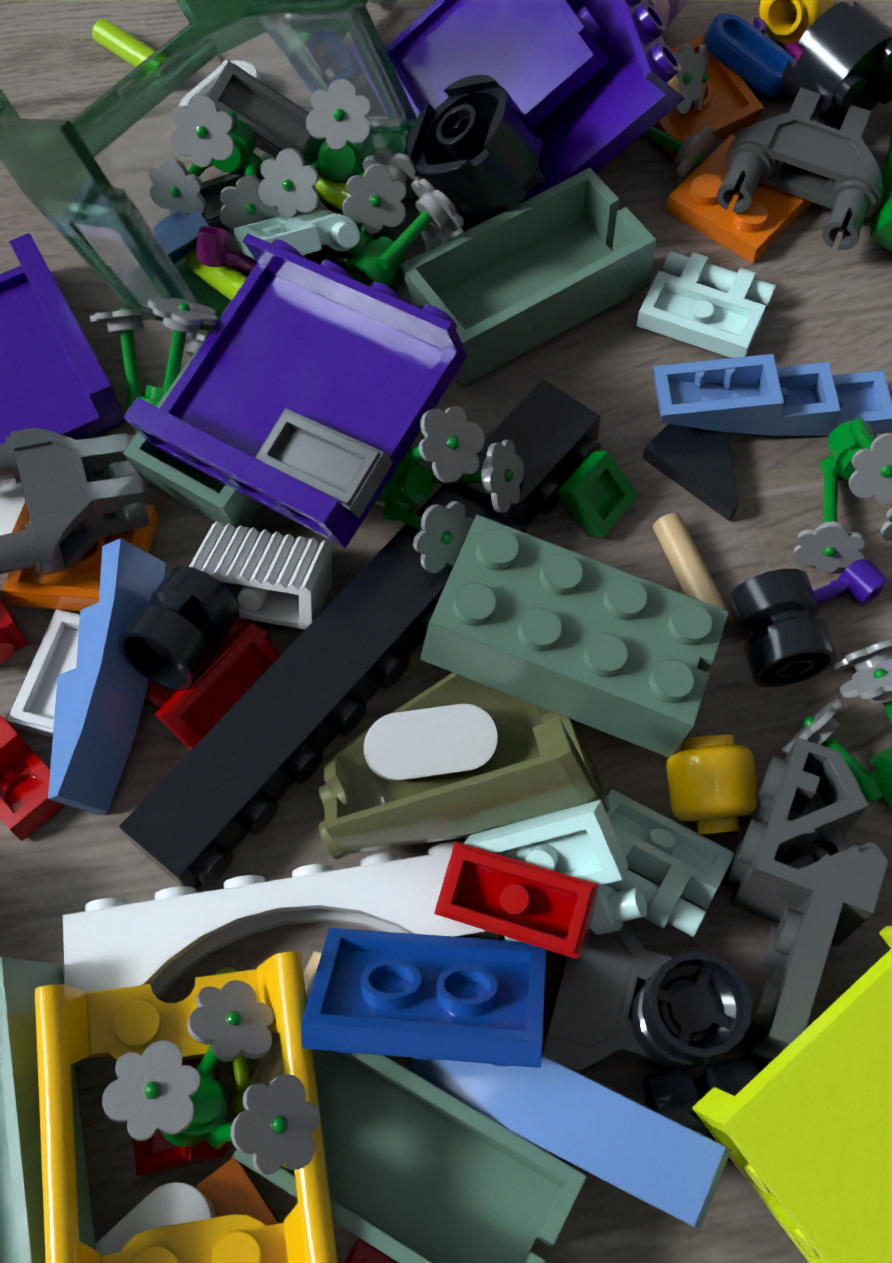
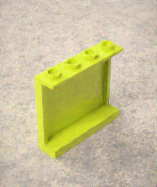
[692,926,892,1263]

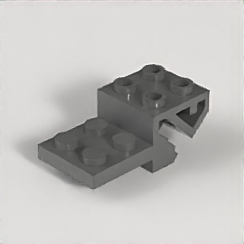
[726,737,888,1068]

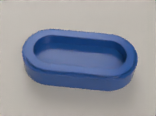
[704,13,796,97]

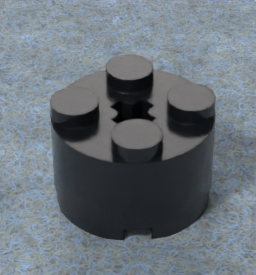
[781,1,892,130]
[407,75,543,216]

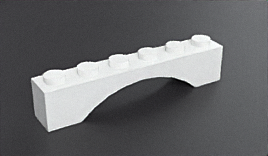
[63,841,499,999]

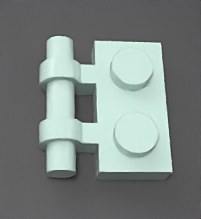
[233,209,360,259]
[637,251,776,358]
[606,789,735,937]
[464,800,647,942]

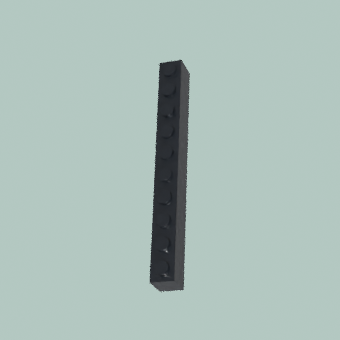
[118,379,601,890]

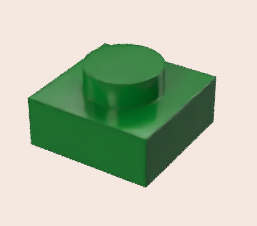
[556,451,639,537]

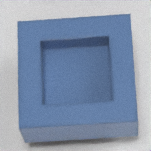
[150,209,208,271]

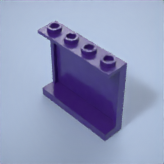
[354,0,610,135]
[520,0,685,203]
[0,233,126,444]
[123,233,468,548]

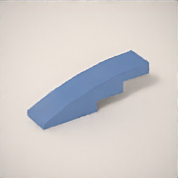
[653,354,892,436]
[48,538,166,815]
[408,1054,732,1228]

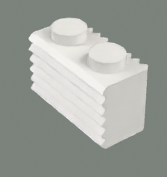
[189,521,332,630]

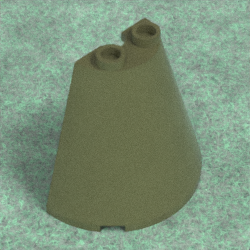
[319,673,610,860]

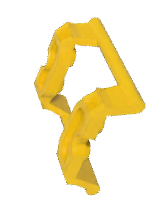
[35,951,338,1263]

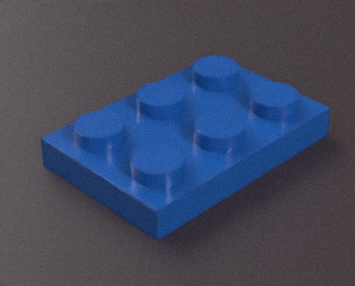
[301,927,546,1068]

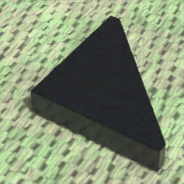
[643,424,738,521]

